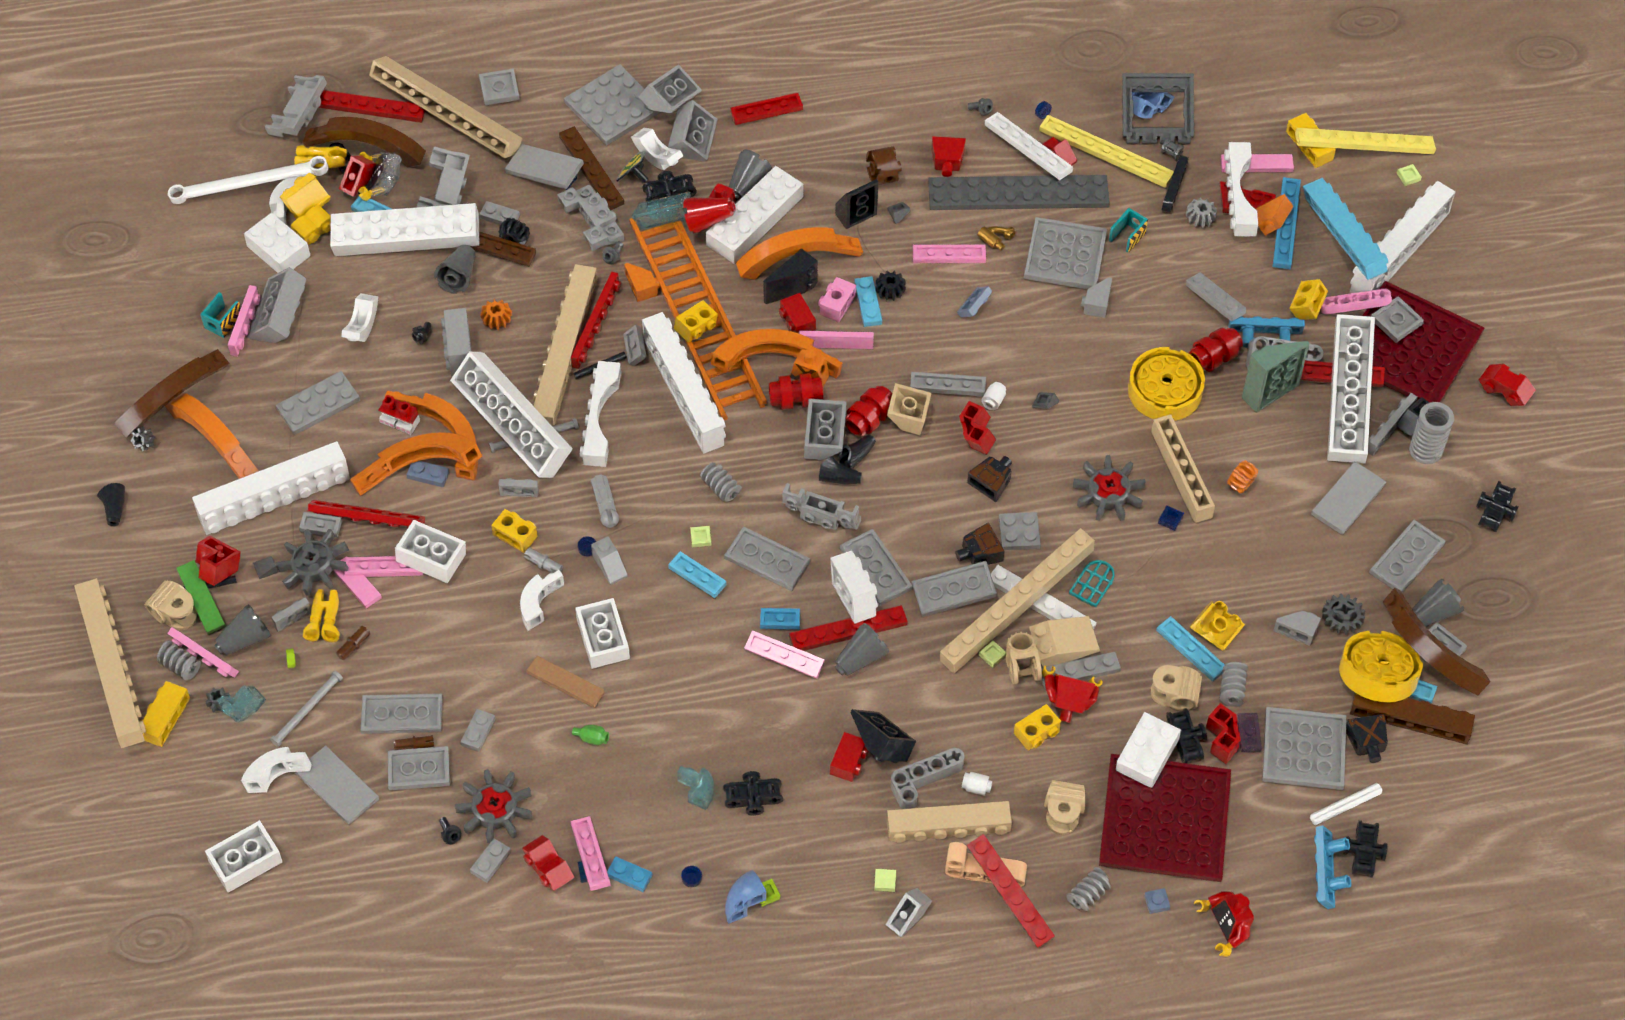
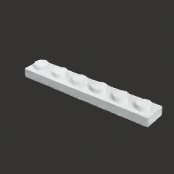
[985,112,1073,180]
[991,565,1097,629]

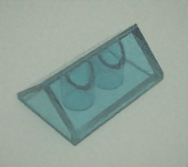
[632,192,691,229]

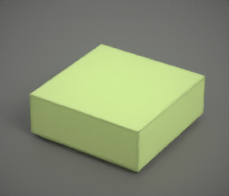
[1397,164,1422,186]
[690,526,711,547]
[979,641,1006,668]
[874,869,896,892]

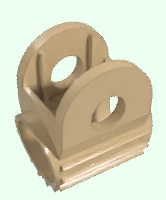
[144,580,198,630]
[1006,631,1042,684]
[1151,665,1202,710]
[1044,780,1085,835]

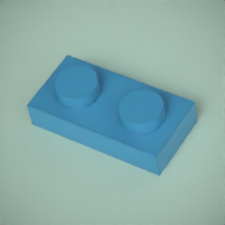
[760,608,800,630]
[607,856,652,892]

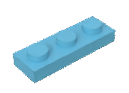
[854,276,882,327]
[668,551,727,598]

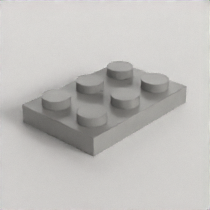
[388,746,450,790]

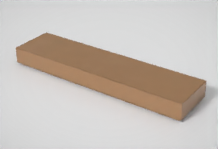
[526,656,605,708]

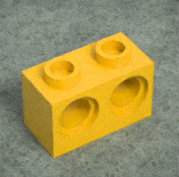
[1289,279,1328,320]
[674,300,718,343]
[491,509,538,553]
[1014,704,1061,751]

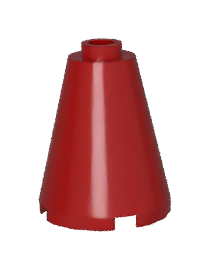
[683,198,736,234]

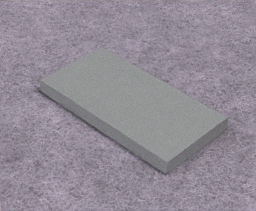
[505,144,584,189]
[1311,462,1386,535]
[1369,520,1446,593]
[724,526,811,591]
[840,529,913,606]
[911,561,997,617]
[361,694,443,734]
[295,745,379,825]

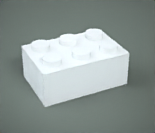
[244,212,310,273]
[395,520,466,583]
[830,551,878,624]
[575,598,630,669]
[1116,712,1181,788]
[205,820,282,893]

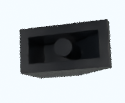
[1397,397,1429,437]

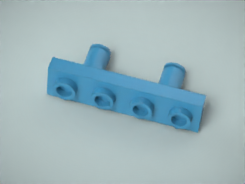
[1228,316,1305,348]
[1314,825,1352,909]

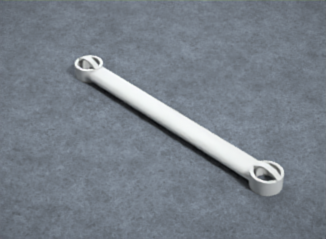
[168,156,328,204]

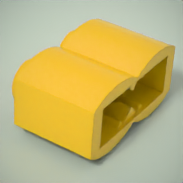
[291,205,331,245]

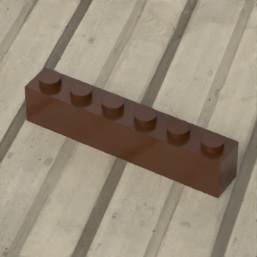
[1350,693,1475,745]

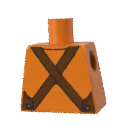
[790,349,830,387]

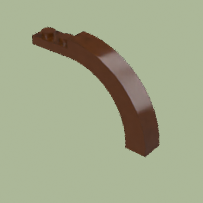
[302,117,426,168]
[114,349,229,438]
[1383,587,1491,696]

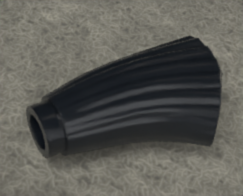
[838,434,876,469]
[818,456,862,484]
[97,483,125,526]

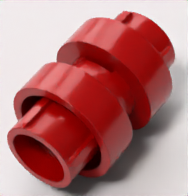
[1189,328,1243,372]
[769,373,823,410]
[845,386,892,436]

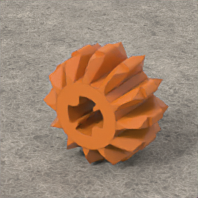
[480,299,512,330]
[1227,460,1258,494]

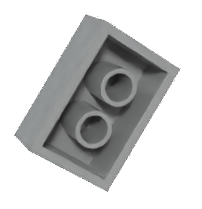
[441,308,471,377]

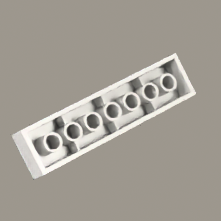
[1350,181,1455,301]
[331,203,479,256]
[642,312,726,454]
[1327,314,1375,463]
[450,351,573,478]
[192,441,350,535]

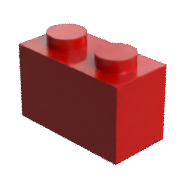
[778,293,816,333]
[830,732,868,782]

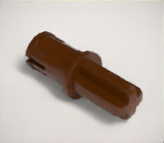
[336,626,370,660]
[394,735,434,750]

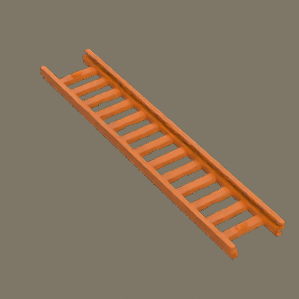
[629,205,767,420]

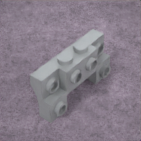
[265,75,327,137]
[416,146,470,208]
[557,184,625,251]
[782,483,861,530]

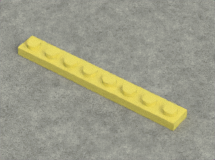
[1039,115,1174,188]
[1295,128,1436,154]

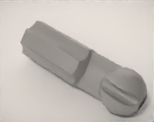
[591,474,619,528]

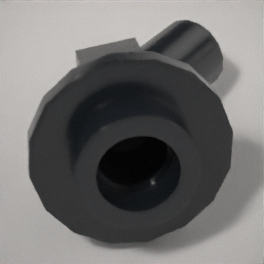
[411,322,431,344]
[439,817,461,845]

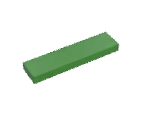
[176,560,226,635]

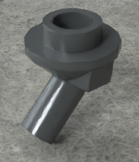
[968,98,993,116]
[602,241,624,265]

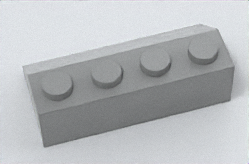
[248,267,306,343]

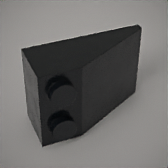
[835,179,878,229]
[763,249,818,304]
[850,709,916,763]

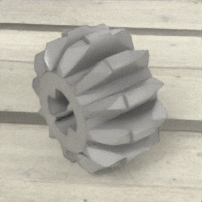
[1186,197,1217,229]

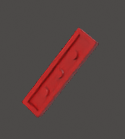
[730,92,803,125]

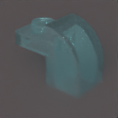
[217,685,266,722]
[677,766,714,810]

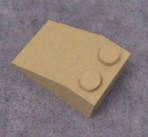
[1029,616,1100,667]

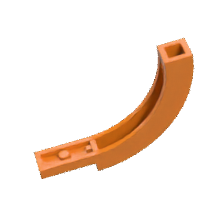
[736,227,863,280]
[711,329,843,379]
[385,391,478,481]
[165,393,259,479]
[350,432,483,496]

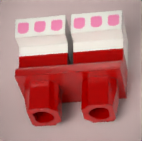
[378,395,420,435]

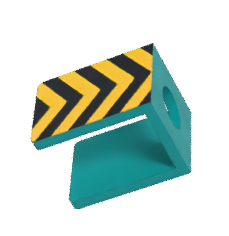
[1109,208,1148,253]
[200,292,241,338]

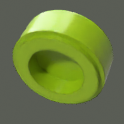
[286,648,296,669]

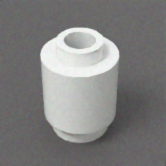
[982,382,1006,410]
[962,772,993,796]

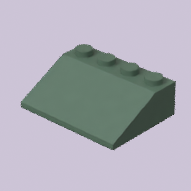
[1242,341,1309,413]

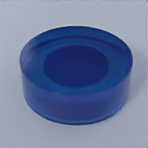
[1035,101,1052,119]
[578,536,596,556]
[681,866,702,887]

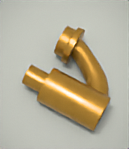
[977,226,1016,251]

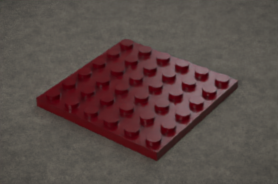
[1362,281,1485,403]
[1099,754,1231,882]

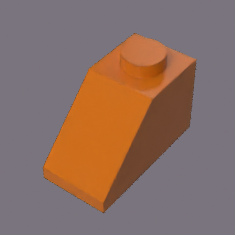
[1256,194,1293,236]
[624,263,660,302]

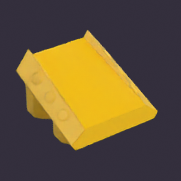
[280,173,331,219]
[1189,601,1245,651]

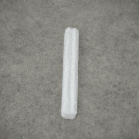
[1310,783,1382,825]

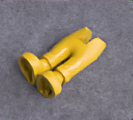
[294,145,347,168]
[303,589,340,642]

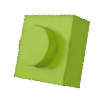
[760,879,780,907]

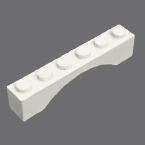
[1224,142,1258,236]
[580,361,621,467]

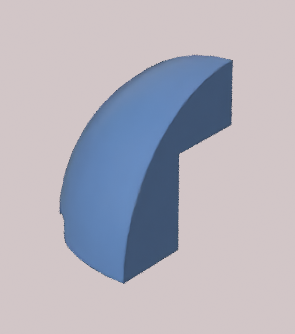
[1132,92,1174,118]
[725,870,766,924]

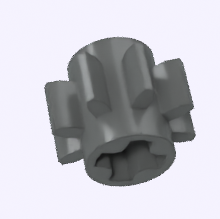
[130,426,155,451]
[205,687,231,712]

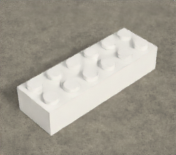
[706,166,803,264]

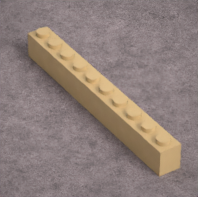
[369,56,522,158]
[533,264,598,426]
[940,528,1095,674]
[74,578,146,748]

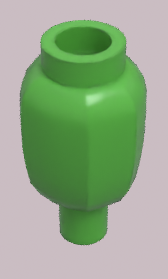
[572,725,609,745]

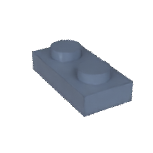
[957,286,992,317]
[406,461,449,487]

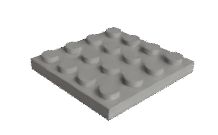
[564,64,661,146]
[1024,217,1107,289]
[1262,707,1346,790]

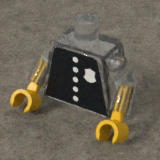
[358,152,402,201]

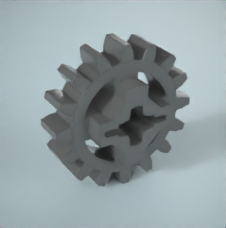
[1322,593,1365,635]

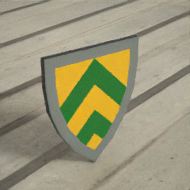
[616,152,648,183]

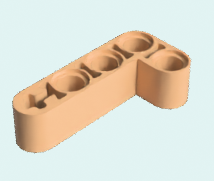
[945,842,1027,887]

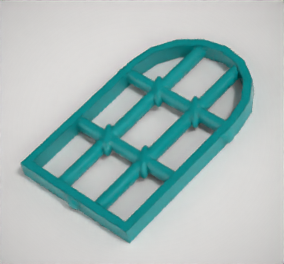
[1069,560,1115,608]

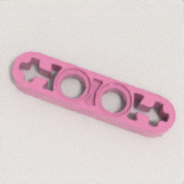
[1320,289,1392,314]

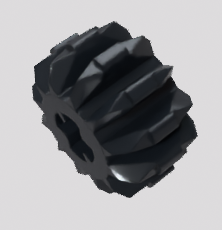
[498,218,530,245]
[875,270,906,301]

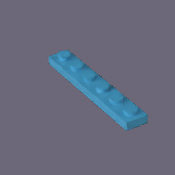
[1272,177,1301,270]

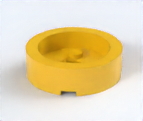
[1128,347,1205,421]
[1339,630,1423,702]

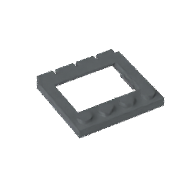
[1122,73,1194,144]

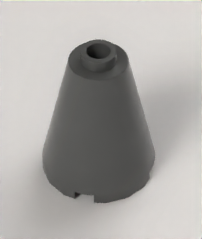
[729,149,772,201]
[434,245,475,294]
[1412,579,1464,627]
[214,604,272,655]
[835,623,890,676]

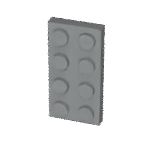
[276,371,361,435]

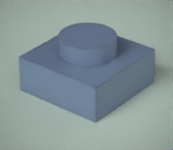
[1144,888,1170,914]

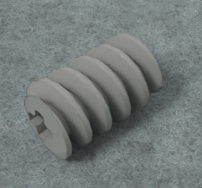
[700,462,742,502]
[157,640,201,680]
[1219,662,1248,707]
[1066,867,1111,911]

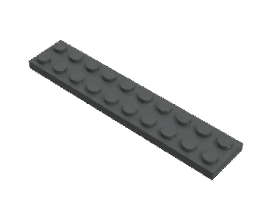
[928,175,1110,210]

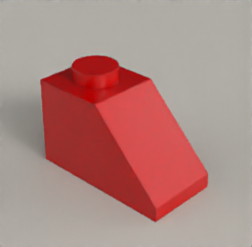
[339,156,376,197]

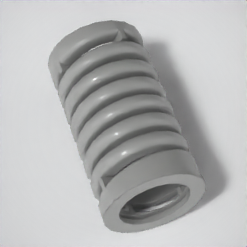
[1409,402,1454,464]

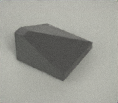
[887,202,910,224]
[1032,392,1059,409]
[253,556,278,579]

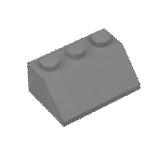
[639,64,702,113]
[668,100,718,162]
[804,399,847,460]

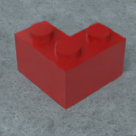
[195,536,241,586]

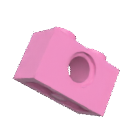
[818,277,856,322]

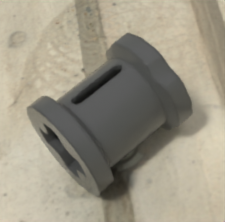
[1161,138,1184,160]

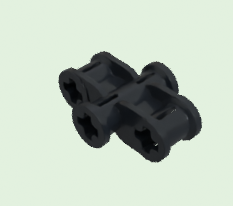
[642,171,697,208]
[1476,481,1519,532]
[1166,708,1207,763]
[723,771,783,816]
[1343,820,1388,878]

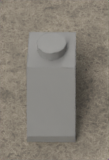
[1081,277,1112,318]
[591,536,628,585]
[1273,611,1321,646]
[886,888,932,937]

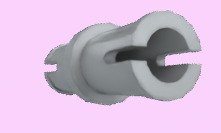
[524,547,563,573]

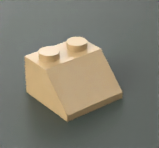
[887,383,931,435]

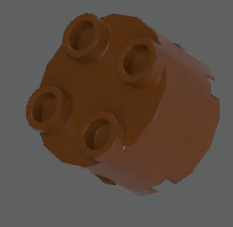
[866,146,902,185]

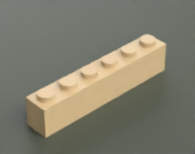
[1151,415,1215,523]
[887,801,1012,843]

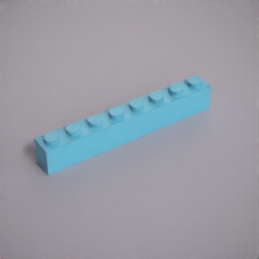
[1303,178,1388,280]

